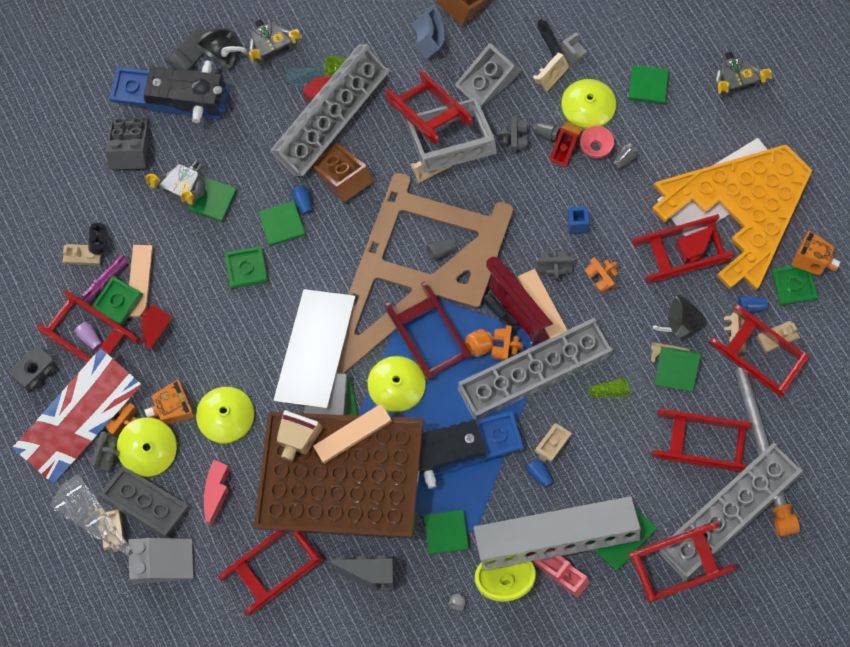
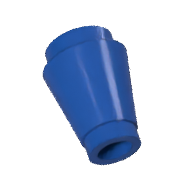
[291,185,313,215]
[737,295,768,313]
[525,458,553,488]

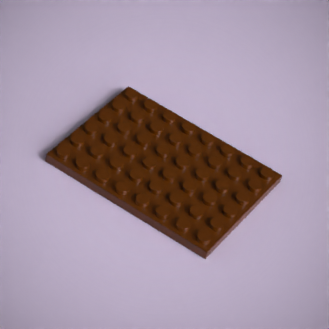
[254,412,424,538]

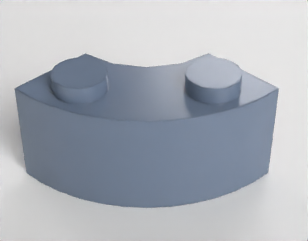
[412,5,445,60]

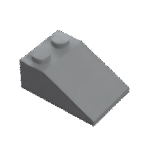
[455,43,522,108]
[129,538,194,584]

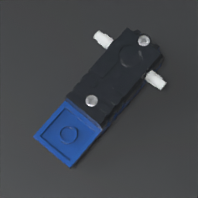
[110,61,229,123]
[419,411,523,489]

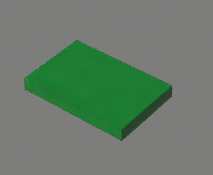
[587,508,657,572]

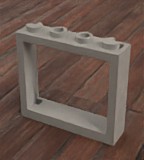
[406,98,497,173]

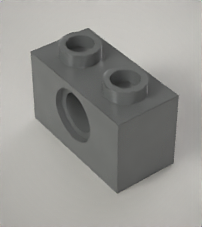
[9,345,57,393]

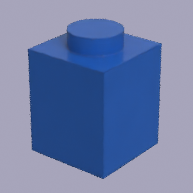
[567,206,589,234]

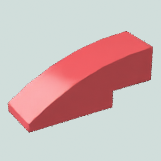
[204,460,230,527]
[528,549,590,598]

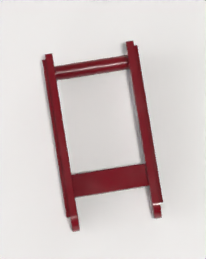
[486,257,553,346]
[384,281,471,379]

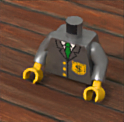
[248,19,302,65]
[713,52,772,98]
[146,161,205,208]

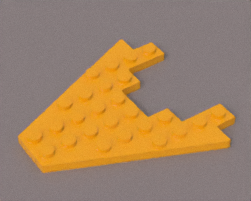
[652,145,812,291]

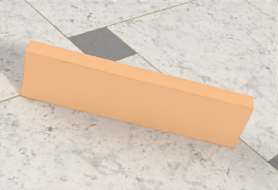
[128,245,153,318]
[517,269,567,338]
[313,404,392,464]

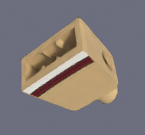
[277,410,323,461]

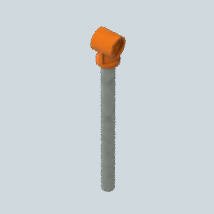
[735,368,800,537]

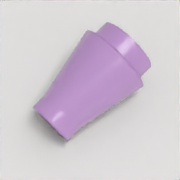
[74,322,102,350]

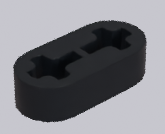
[88,223,107,255]

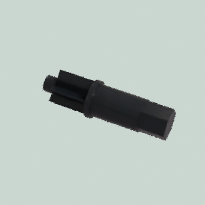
[536,19,564,58]
[482,294,519,331]

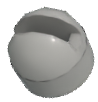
[448,593,466,611]

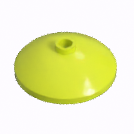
[561,79,616,129]
[368,356,426,413]
[196,387,255,444]
[117,418,177,477]
[475,556,536,602]

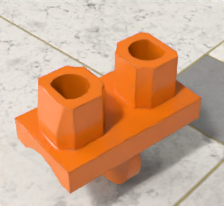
[585,257,619,293]
[491,325,524,362]
[105,403,137,437]

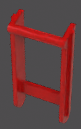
[385,70,473,144]
[632,214,734,283]
[37,290,140,363]
[709,305,810,398]
[651,409,752,472]
[627,521,737,603]
[218,531,325,616]

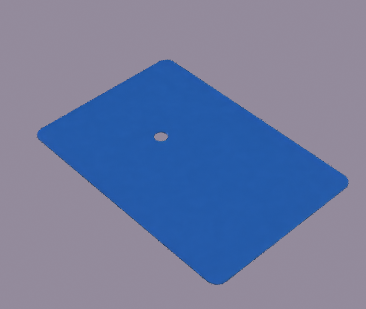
[358,298,536,533]

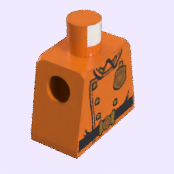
[791,231,840,275]
[144,380,194,425]

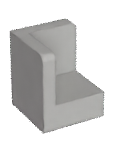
[561,32,587,65]

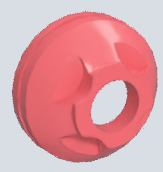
[580,126,614,159]

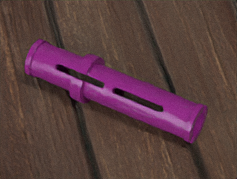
[81,254,129,303]

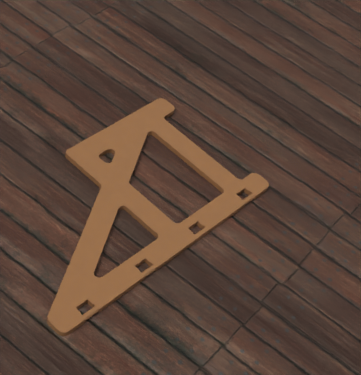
[336,173,513,374]

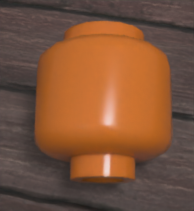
[464,329,494,357]

